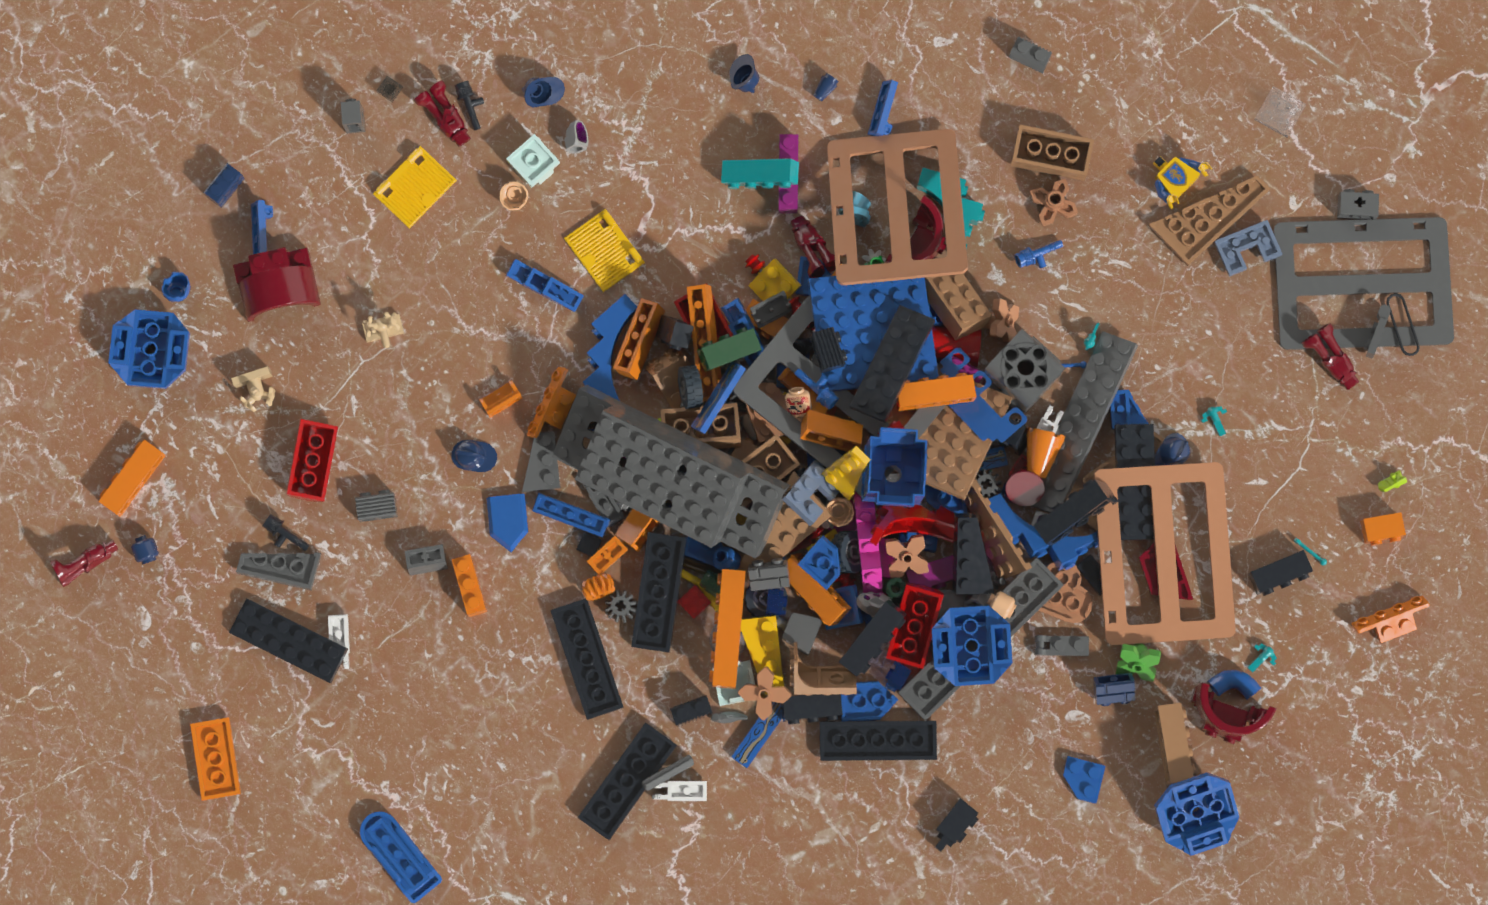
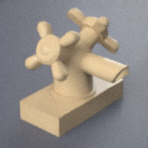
[362,312,404,348]
[231,366,275,412]

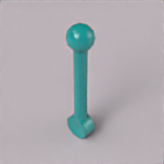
[1293,538,1327,566]

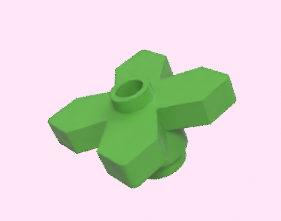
[1116,643,1161,682]

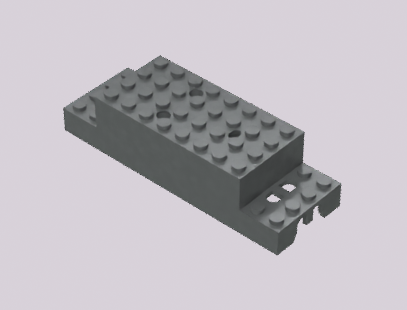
[552,385,791,558]

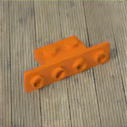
[527,367,576,438]
[1351,596,1430,643]

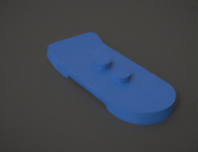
[360,812,442,903]

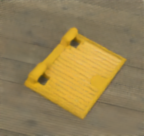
[373,146,457,229]
[564,209,645,292]

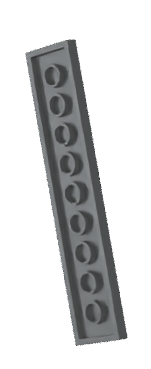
[1030,331,1138,513]
[899,558,1064,721]

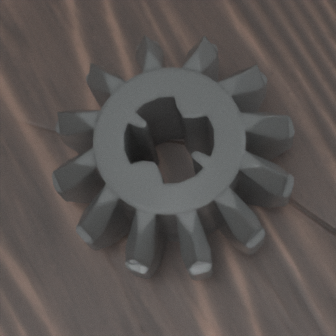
[976,469,1002,499]
[605,590,637,623]

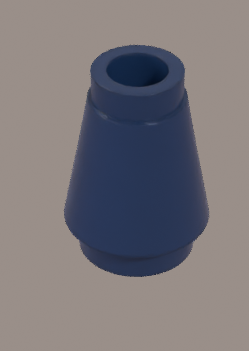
[813,73,839,102]

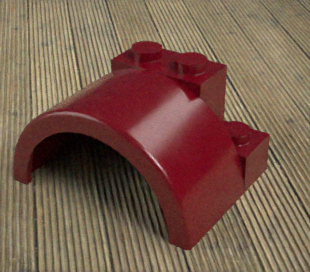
[885,195,947,263]
[233,247,321,322]
[1190,682,1277,745]

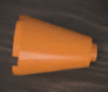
[1027,427,1065,479]

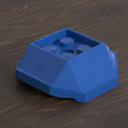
[108,309,190,389]
[932,606,1013,686]
[1154,772,1239,856]

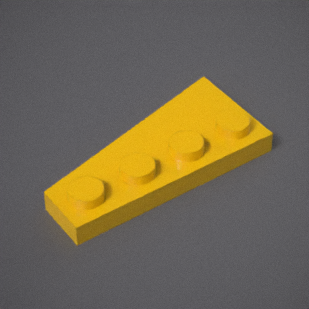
[822,446,870,501]
[741,615,784,695]

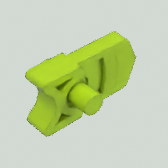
[1378,470,1407,492]

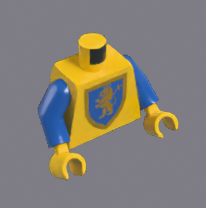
[1153,156,1212,209]

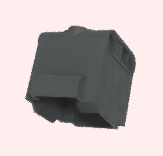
[982,329,1065,414]

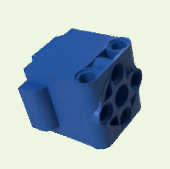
[861,427,927,507]

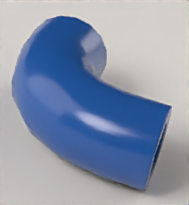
[1207,670,1261,700]

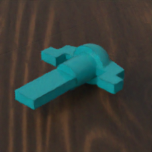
[1084,323,1099,350]
[1201,406,1227,436]
[1248,643,1277,672]

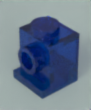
[766,587,787,616]
[884,661,912,692]

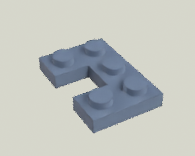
[1214,220,1282,277]
[782,460,839,526]

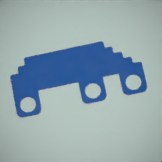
[940,348,1027,442]

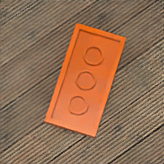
[190,717,241,801]

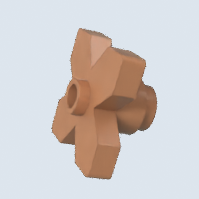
[1030,179,1078,227]
[986,299,1019,344]
[885,534,929,578]
[738,666,792,720]

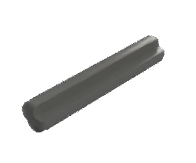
[642,755,694,791]

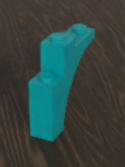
[917,167,985,249]

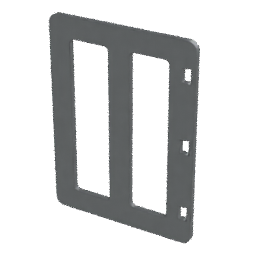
[1274,217,1454,350]
[733,295,945,496]

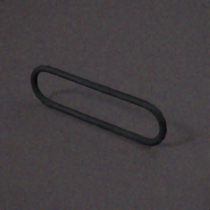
[1386,293,1420,356]

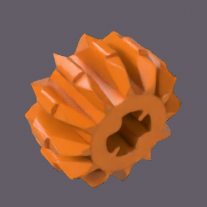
[582,574,615,601]

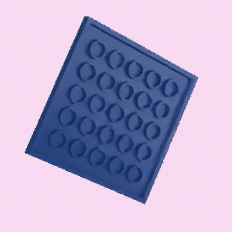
[808,276,939,392]

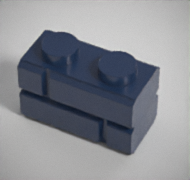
[203,163,245,208]
[1093,673,1136,706]

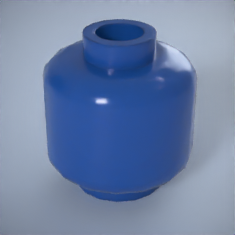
[712,546,741,571]

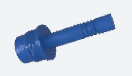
[1014,240,1063,268]
[794,368,839,410]

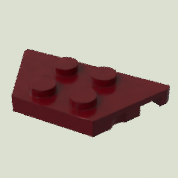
[1138,542,1193,600]

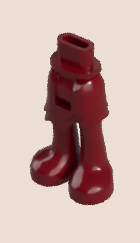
[414,80,471,147]
[790,215,842,278]
[1301,323,1359,390]
[50,540,118,587]

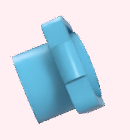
[838,191,871,227]

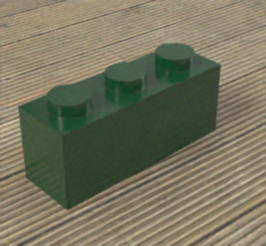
[697,327,762,372]

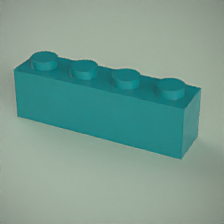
[721,159,799,189]

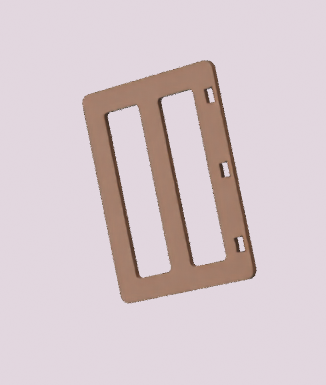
[827,129,968,285]
[1093,462,1236,645]

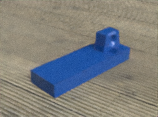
[868,80,898,136]
[251,200,273,254]

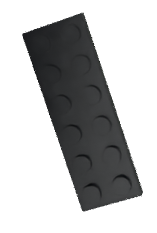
[850,305,935,423]
[1114,424,1155,540]
[631,532,687,653]
[229,598,348,683]
[550,598,624,720]
[820,721,937,761]
[578,722,677,841]

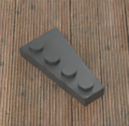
[236,553,321,591]

